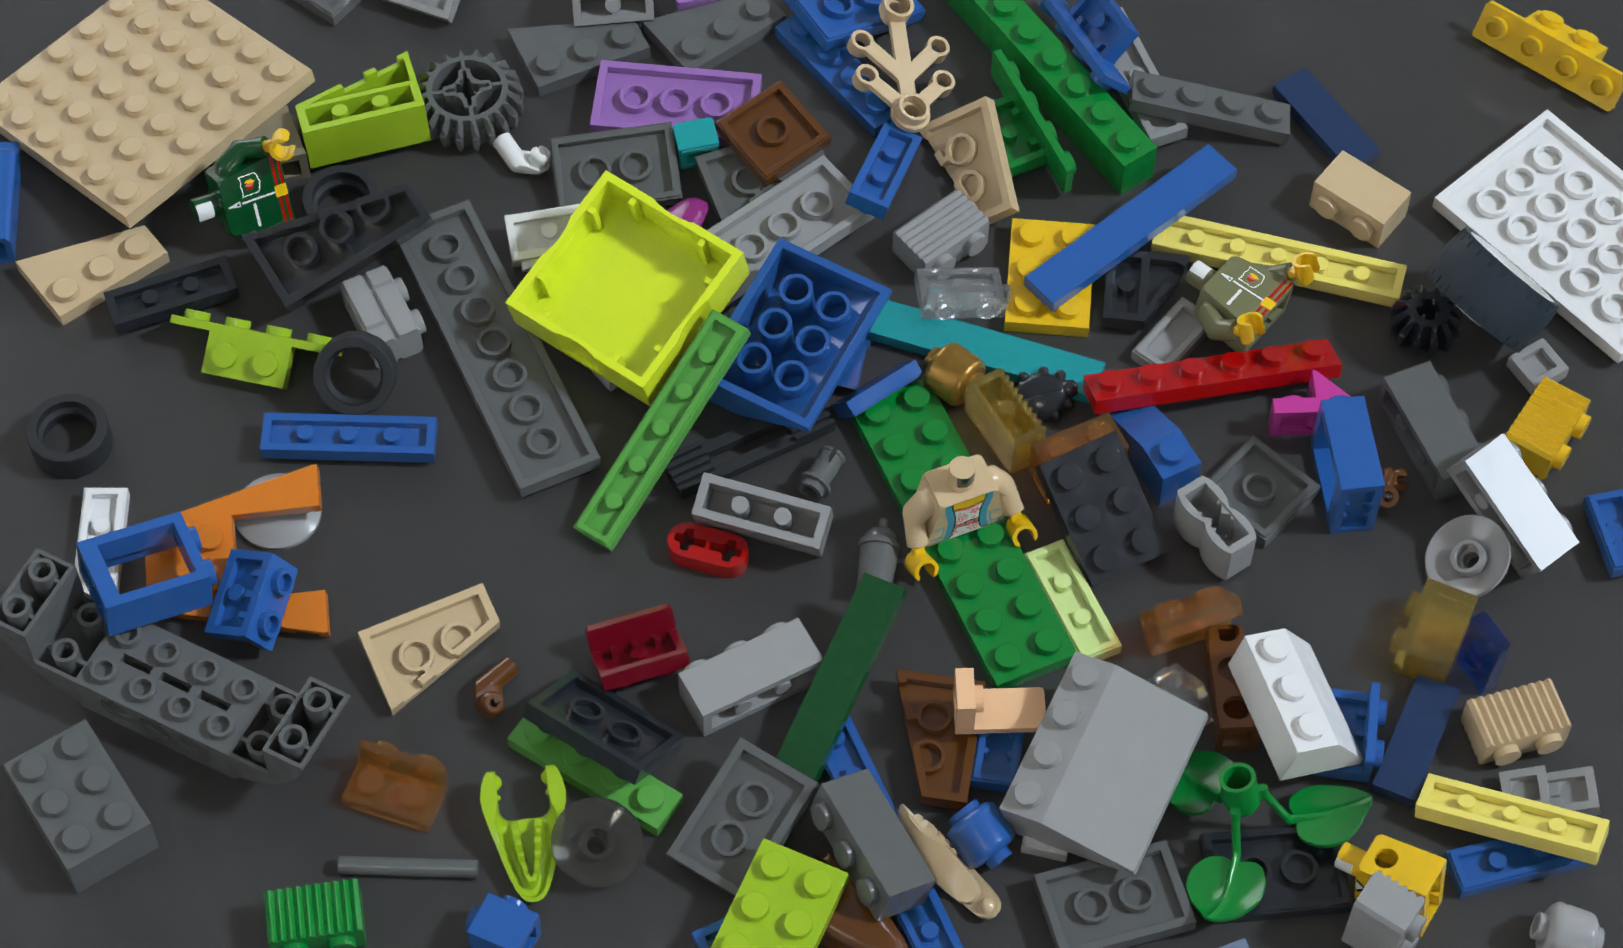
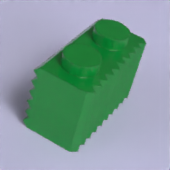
[264,878,367,948]

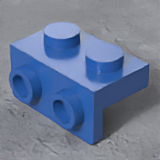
[1314,682,1387,783]

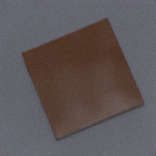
[715,80,831,187]

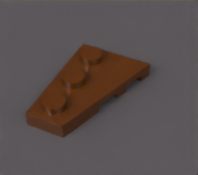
[896,669,986,810]

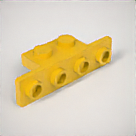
[1472,0,1623,112]

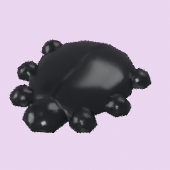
[1014,366,1079,428]

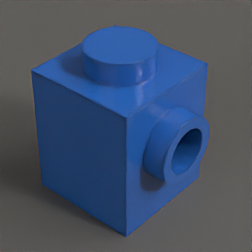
[464,892,542,948]

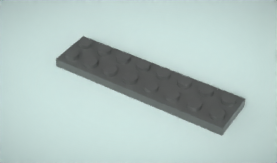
[398,200,601,498]

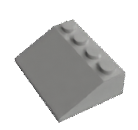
[999,652,1209,876]

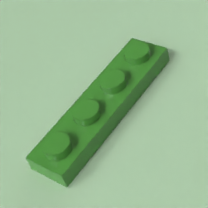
[507,718,683,837]

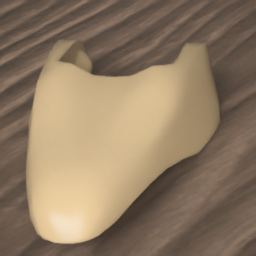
[898,803,1001,920]

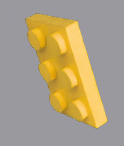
[1004,218,1095,338]

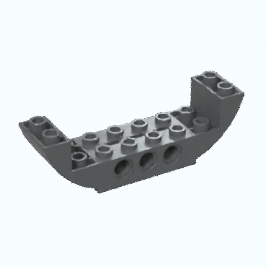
[0,548,351,784]

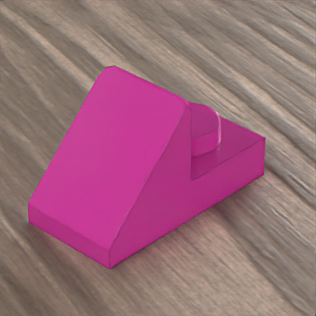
[1268,370,1351,436]

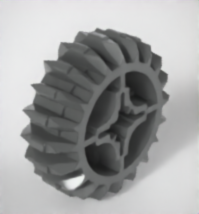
[418,49,524,152]

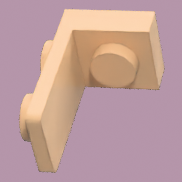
[953,668,1046,734]

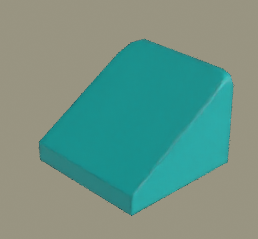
[673,117,719,169]

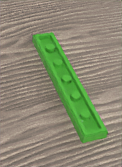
[573,309,751,552]

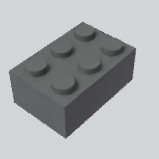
[3,719,160,894]

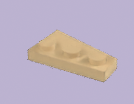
[920,96,1020,225]
[15,225,170,326]
[358,583,500,716]

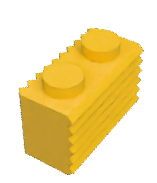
[1505,376,1592,480]

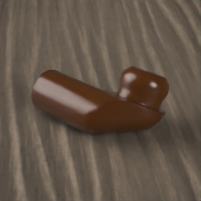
[1380,466,1408,508]
[474,656,519,718]

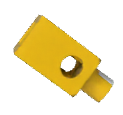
[1334,834,1447,937]

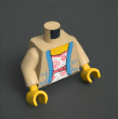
[902,454,1038,581]

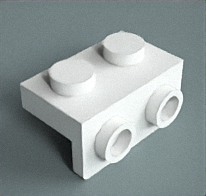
[504,204,580,272]

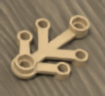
[847,0,955,133]

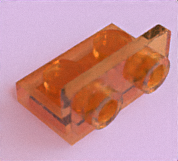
[342,739,449,833]

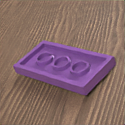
[590,60,762,147]

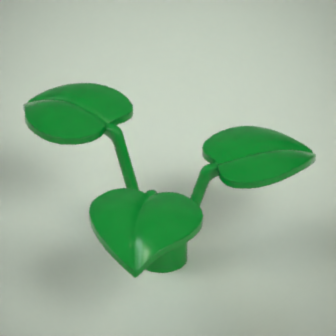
[1169,750,1372,922]

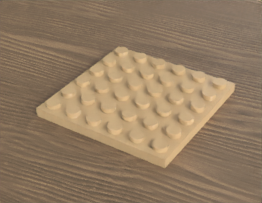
[0,0,315,228]

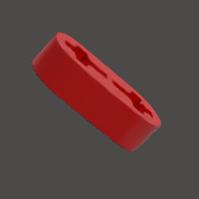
[667,522,749,578]

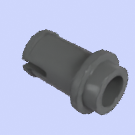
[798,445,846,502]

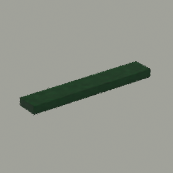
[776,572,907,833]

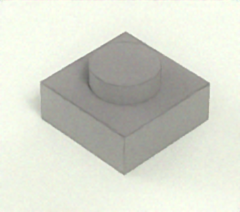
[1506,338,1569,395]

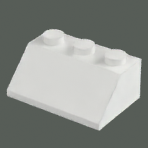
[1228,628,1363,781]

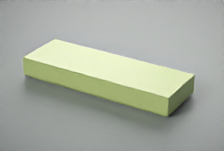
[1024,539,1122,660]

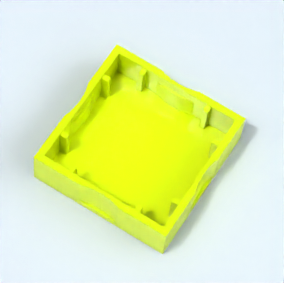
[505,170,750,406]

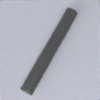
[338,856,479,878]

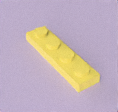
[1415,773,1610,865]

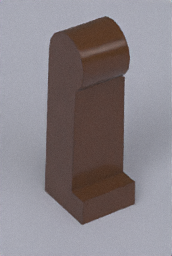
[1204,624,1259,751]

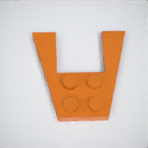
[145,464,331,638]

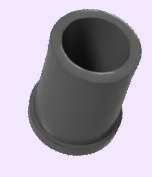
[856,518,902,589]

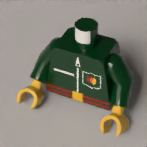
[189,128,296,240]

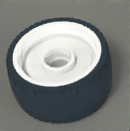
[1425,227,1559,353]

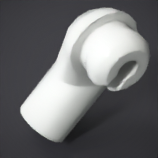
[493,133,552,175]

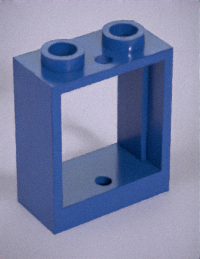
[1310,395,1385,534]
[76,511,218,637]

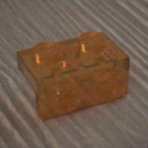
[1139,586,1244,656]

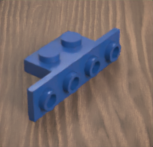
[1037,0,1140,95]

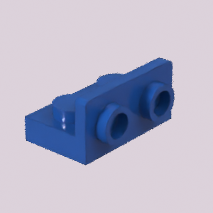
[204,549,297,651]

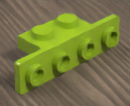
[170,308,343,390]

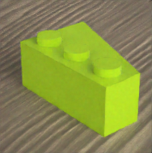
[295,51,431,168]

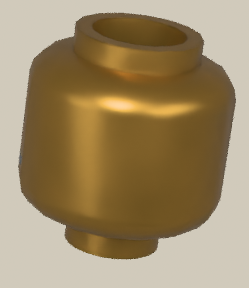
[923,342,988,406]

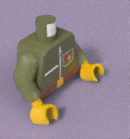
[1185,251,1320,352]

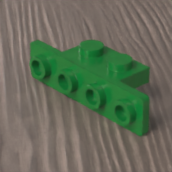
[991,49,1076,193]

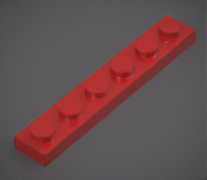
[1083,339,1342,414]

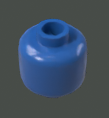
[947,799,1015,870]

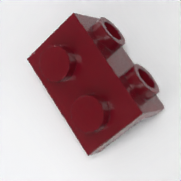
[585,603,690,692]

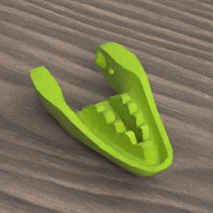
[480,764,566,902]

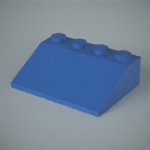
[709,238,892,432]

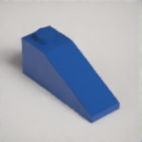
[1100,406,1202,506]

